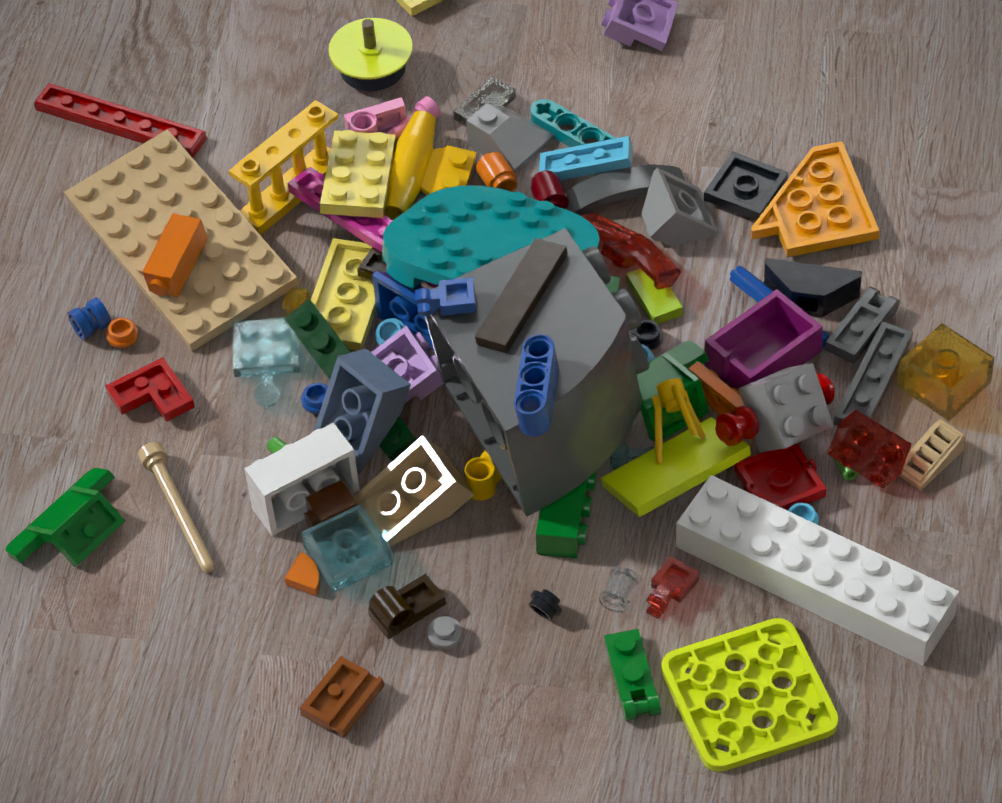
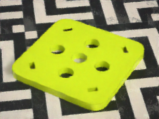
[661,618,839,772]

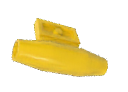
[384,111,477,220]

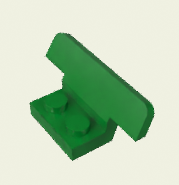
[637,341,709,442]
[5,468,126,567]

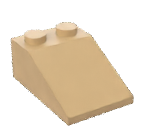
[353,435,475,550]

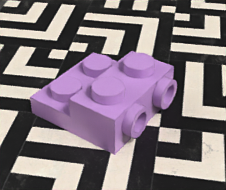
[601,0,678,51]
[371,326,444,403]

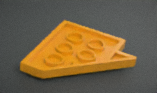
[751,141,879,257]

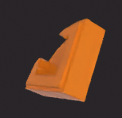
[285,552,320,596]

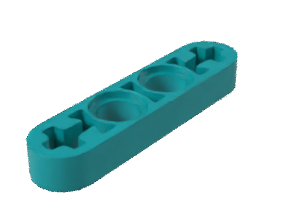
[530,99,616,147]

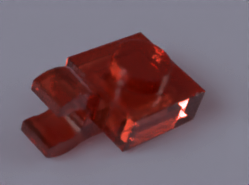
[646,556,700,619]

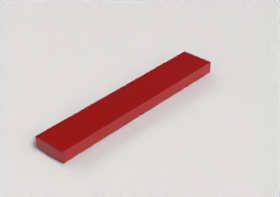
[34,83,207,158]

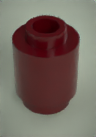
[530,170,569,210]

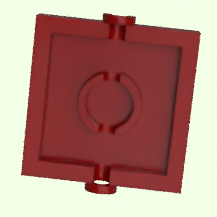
[734,443,827,511]

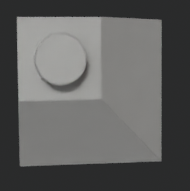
[466,103,554,173]
[641,168,719,246]

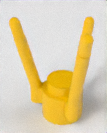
[652,378,706,464]

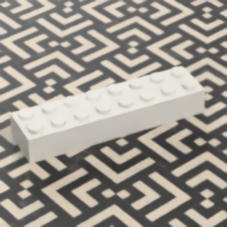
[676,475,959,666]

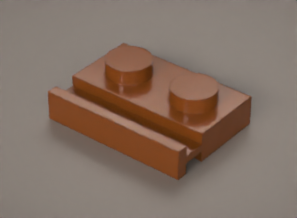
[300,656,384,738]

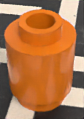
[476,152,517,192]

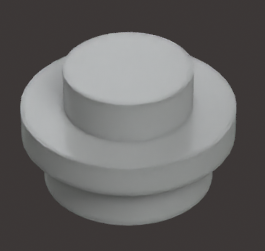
[427,616,462,651]

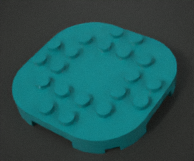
[382,185,599,288]

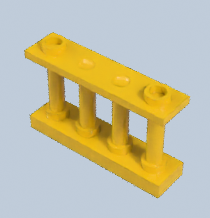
[228,100,339,235]

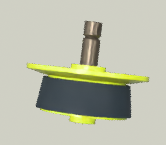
[329,18,413,91]

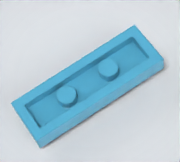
[539,136,633,180]

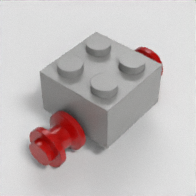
[715,363,835,452]

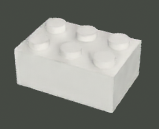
[244,423,360,536]

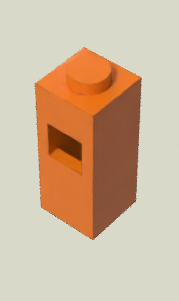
[142,213,208,298]

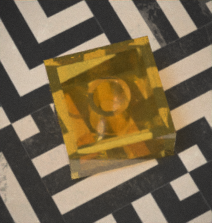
[897,323,995,421]

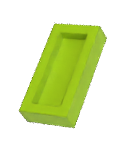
[626,263,683,324]

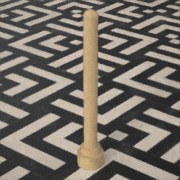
[138,442,215,573]

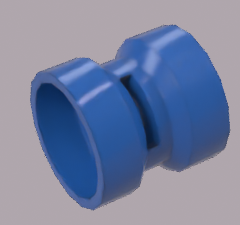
[67,297,111,340]

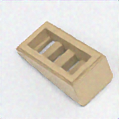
[894,419,965,491]

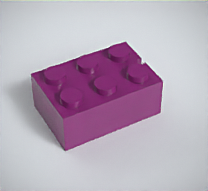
[704,289,823,392]

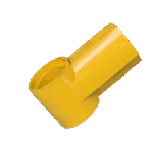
[465,451,502,501]

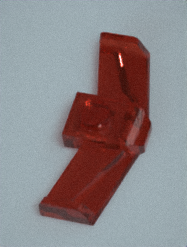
[580,212,681,290]

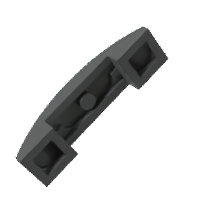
[565,164,685,217]

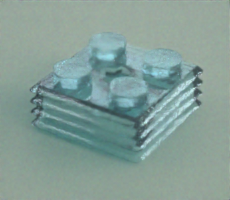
[301,505,393,592]

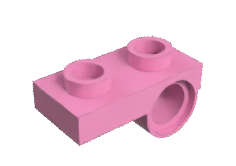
[344,98,407,133]

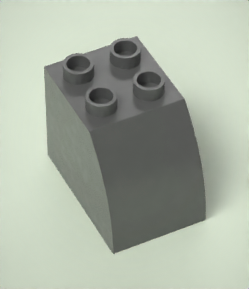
[425,228,649,517]

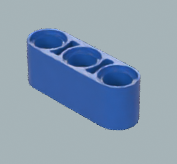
[514,334,559,437]

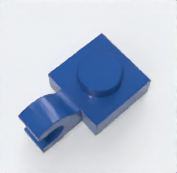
[415,277,476,316]

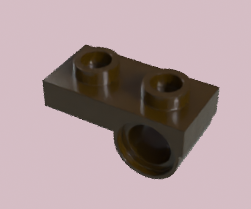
[368,573,446,639]

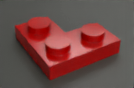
[105,357,195,422]

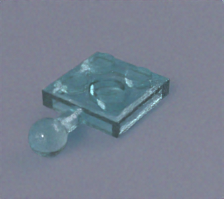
[233,317,300,408]

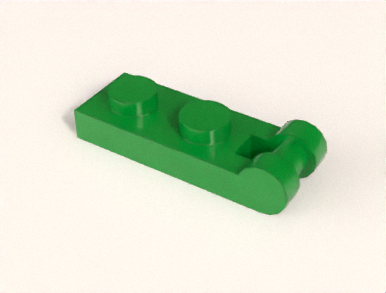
[604,629,661,721]

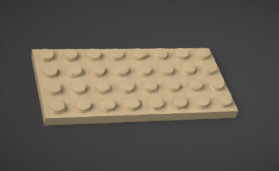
[64,129,299,352]

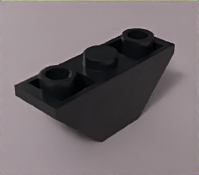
[764,258,862,317]

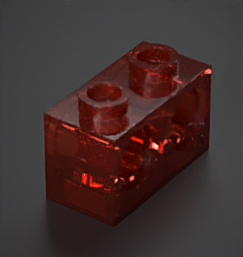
[827,409,912,489]

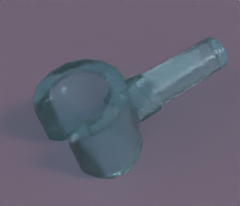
[610,443,655,469]

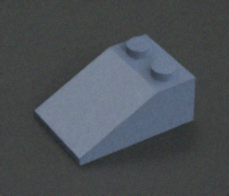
[314,348,411,474]

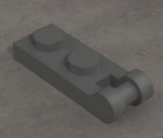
[825,286,900,363]

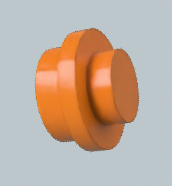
[106,318,139,348]

